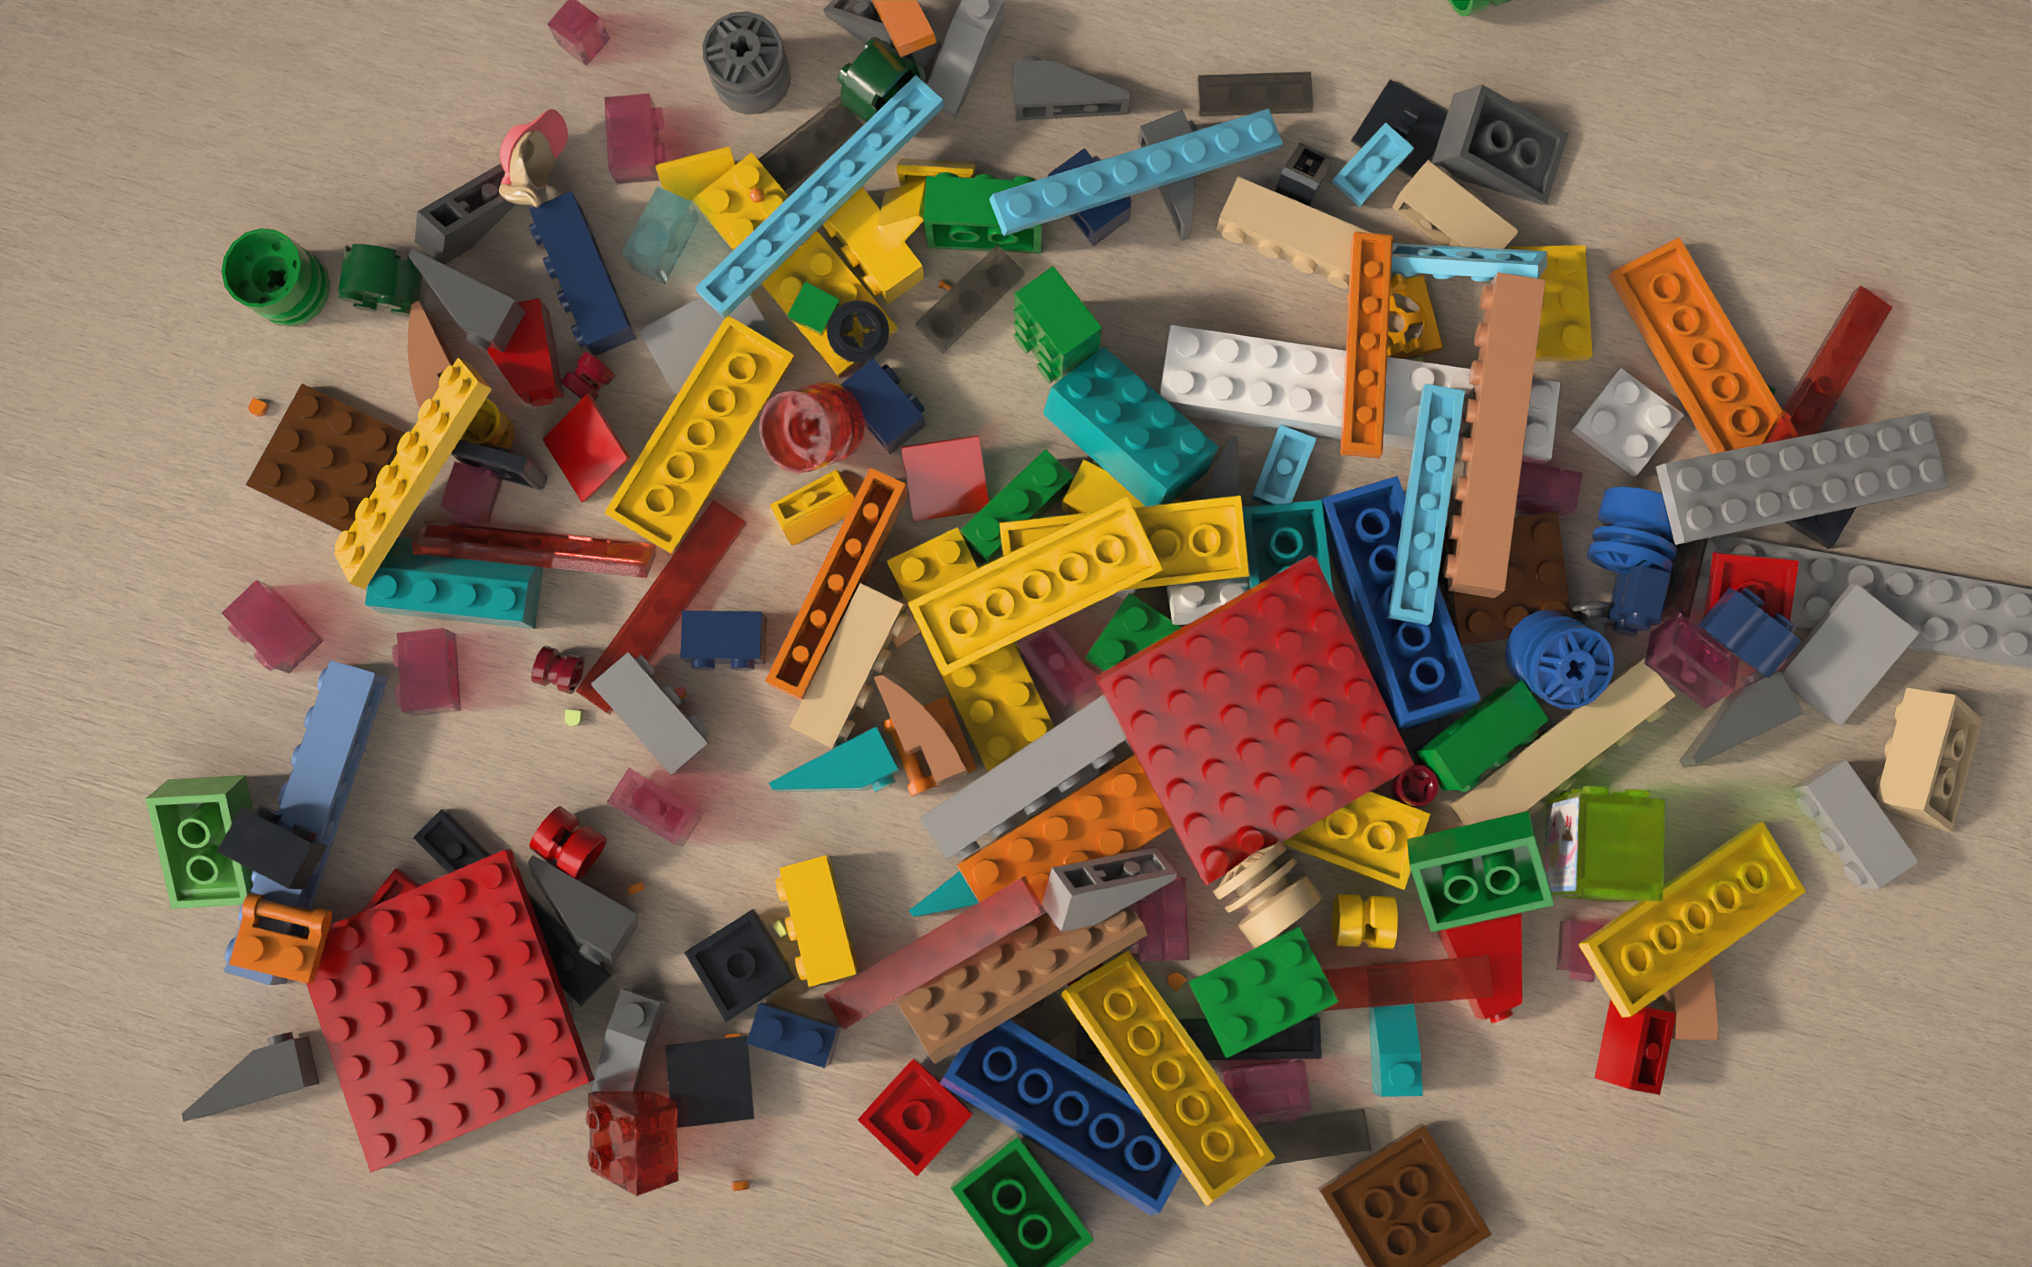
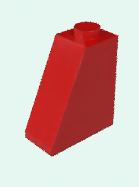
[486,298,564,407]
[1437,912,1523,1023]

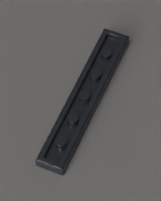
[413,809,612,1006]
[1076,1017,1322,1062]

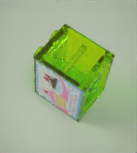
[1544,786,1665,903]

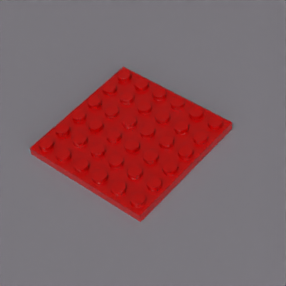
[1094,555,1415,886]
[303,849,595,1173]

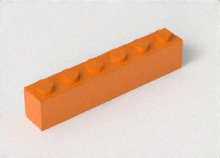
[765,467,909,701]

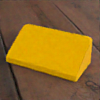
[656,146,736,205]
[896,158,976,186]
[877,179,926,245]
[769,469,854,546]

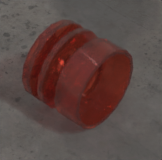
[759,381,865,474]

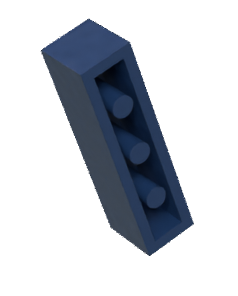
[529,191,637,356]

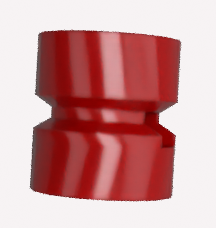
[529,806,607,880]

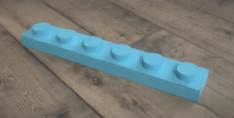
[1388,384,1465,625]

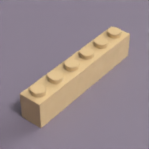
[1449,658,1676,825]

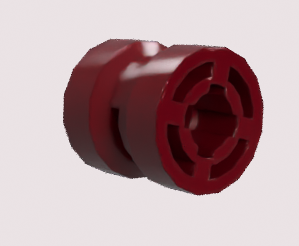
[561,351,616,401]
[531,645,585,694]
[1391,766,1439,808]

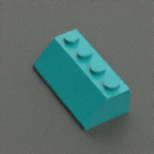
[365,536,546,629]

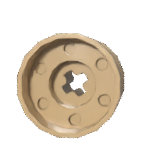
[1212,841,1323,948]

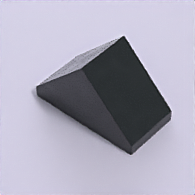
[1275,142,1334,207]

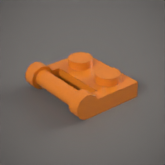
[881,696,977,797]
[229,892,332,984]

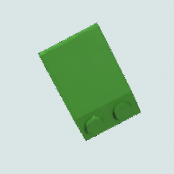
[146,775,253,909]

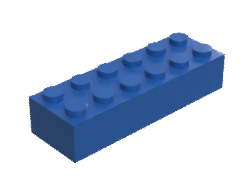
[1322,476,1481,731]
[939,1019,1183,1216]

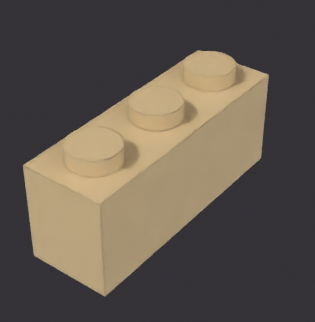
[1392,160,1519,249]

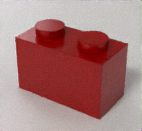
[1594,998,1676,1095]

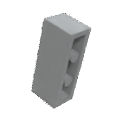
[591,652,709,775]
[1791,760,1919,889]

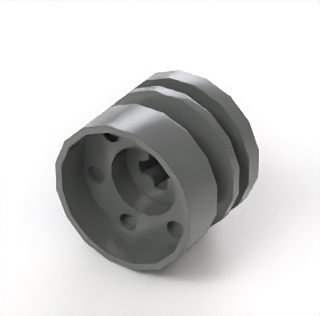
[702,11,791,115]

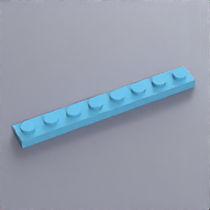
[695,75,944,319]
[989,109,1283,236]

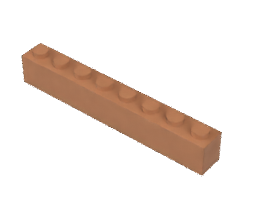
[1443,272,1546,598]

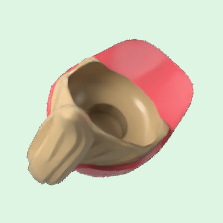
[499,109,568,207]

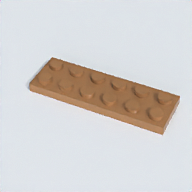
[896,906,1148,1064]

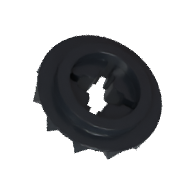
[827,300,889,363]

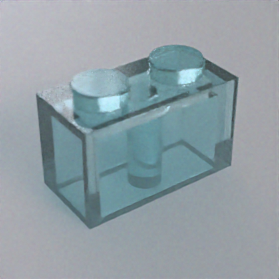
[622,186,699,284]

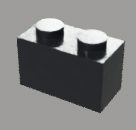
[217,805,328,890]

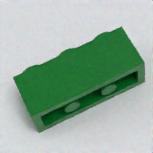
[960,449,1073,564]
[1416,680,1549,792]

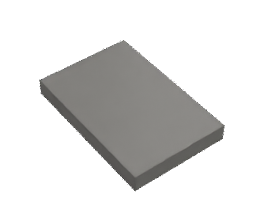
[638,295,778,396]
[1778,583,1919,726]

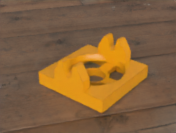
[1347,274,1443,359]

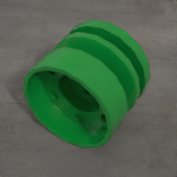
[221,228,330,327]

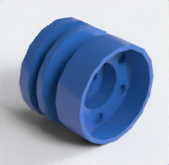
[1587,487,1677,574]
[1505,610,1614,709]

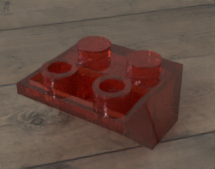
[586,1091,679,1196]

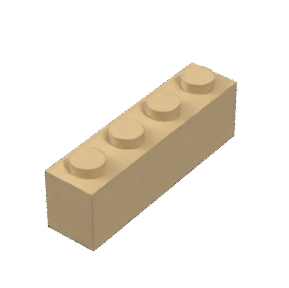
[1216,177,1371,289]
[789,583,909,748]

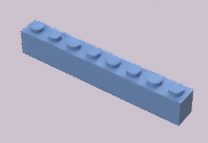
[224,660,388,985]

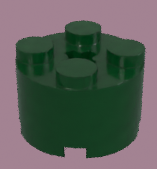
[837,37,926,122]
[337,244,423,317]

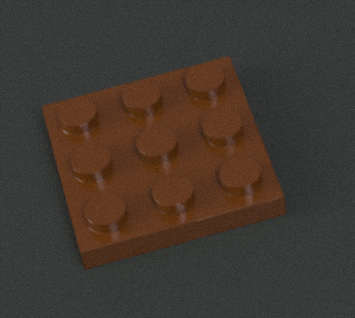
[246,384,405,532]
[1442,512,1571,646]
[1318,1123,1492,1267]

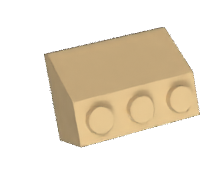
[1874,688,1983,832]

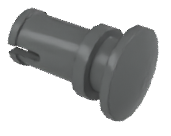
[1570,601,1610,640]

